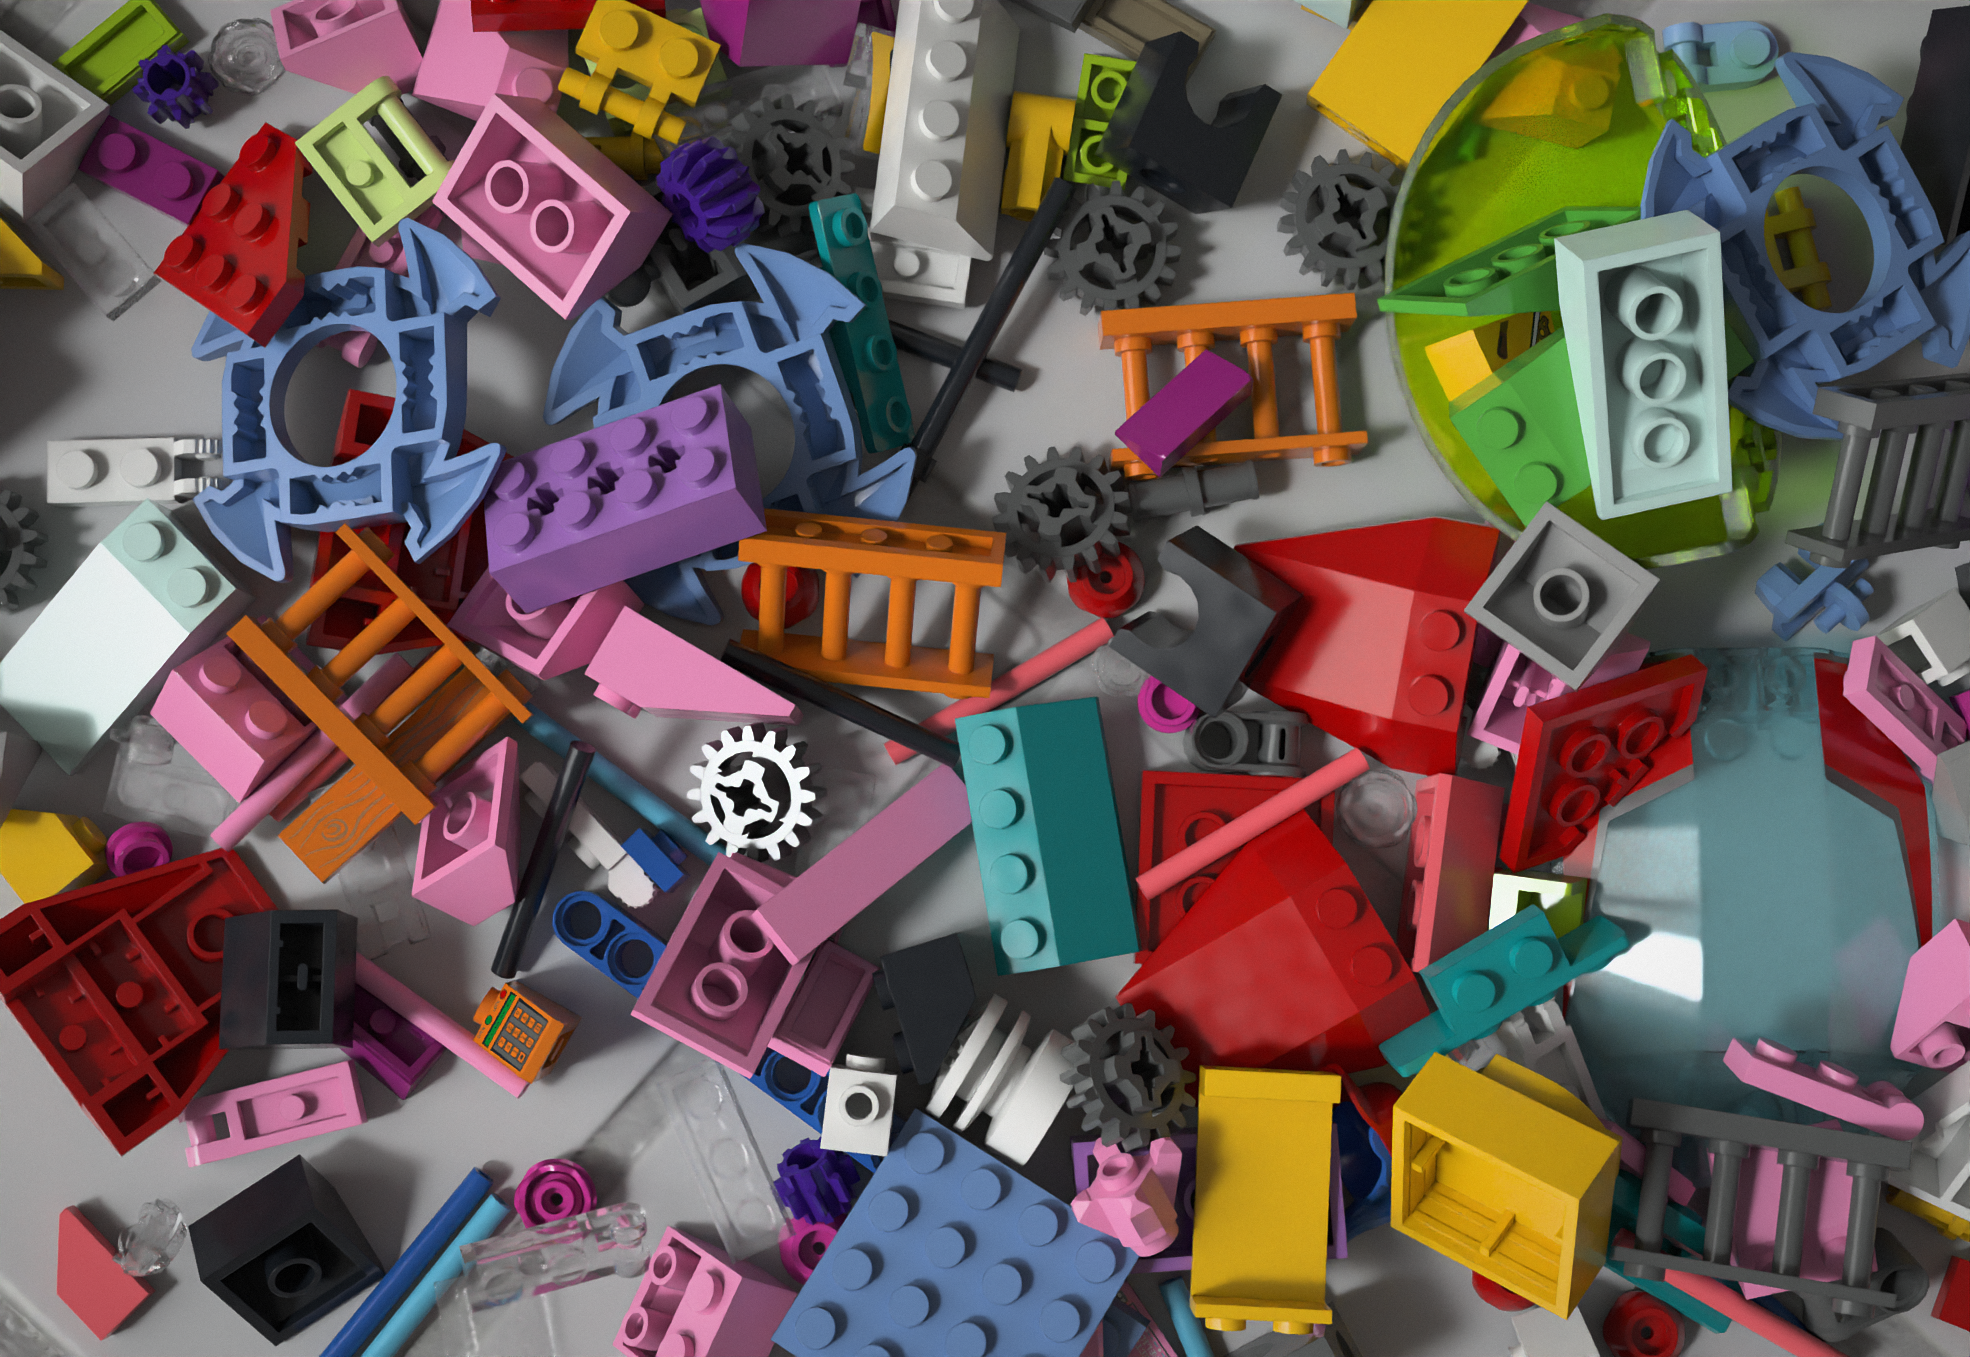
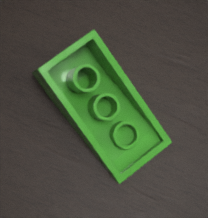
[1377,206,1641,317]
[1449,317,1754,527]

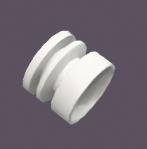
[924,993,1075,1169]

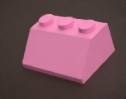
[432,93,673,320]

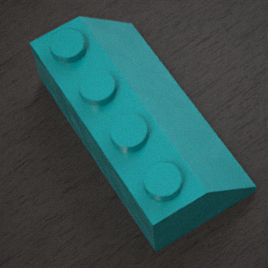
[955,697,1142,976]

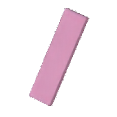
[751,764,972,966]

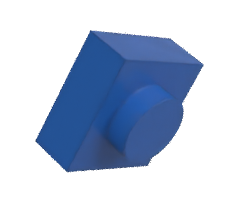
[621,828,691,893]

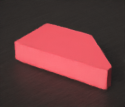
[57,1205,156,1341]

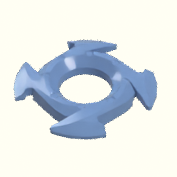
[1640,52,1970,441]
[191,218,507,583]
[543,243,917,626]

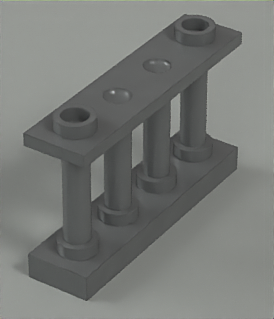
[1785,373,1970,568]
[1609,1097,1913,1319]

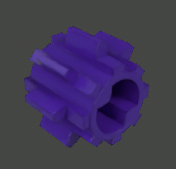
[133,45,219,129]
[774,1137,860,1225]

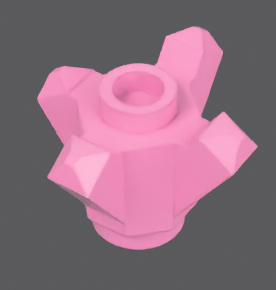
[1071,1137,1182,1257]

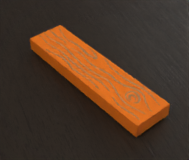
[278,666,513,884]

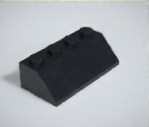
[1900,5,1970,257]

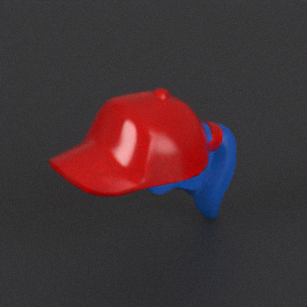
[1319,1063,1403,1243]

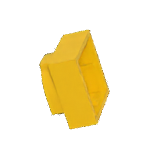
[1390,1052,1623,1320]

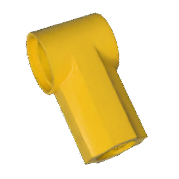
[1001,91,1076,222]

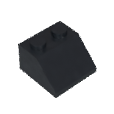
[188,1154,386,1347]

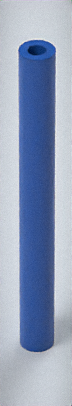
[319,1167,494,1357]

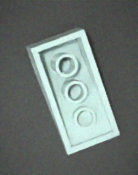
[1554,210,1733,520]
[0,498,257,776]

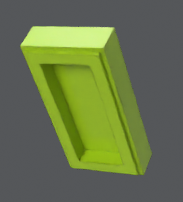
[51,0,190,107]

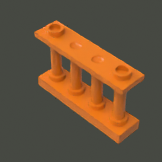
[1098,293,1368,481]
[735,508,1006,699]
[226,523,534,825]

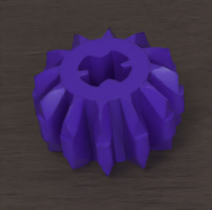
[656,136,765,253]

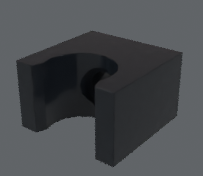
[1095,31,1282,215]
[1109,525,1303,718]

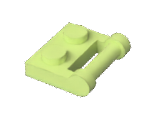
[295,76,455,247]

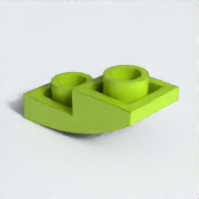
[1063,53,1137,190]

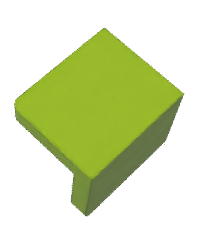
[1489,868,1587,939]

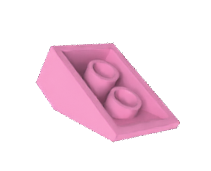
[584,606,804,726]
[630,852,816,1079]

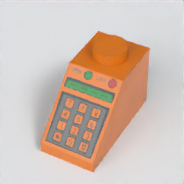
[473,980,582,1084]

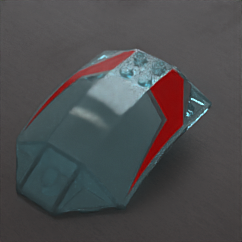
[1550,647,1940,1188]

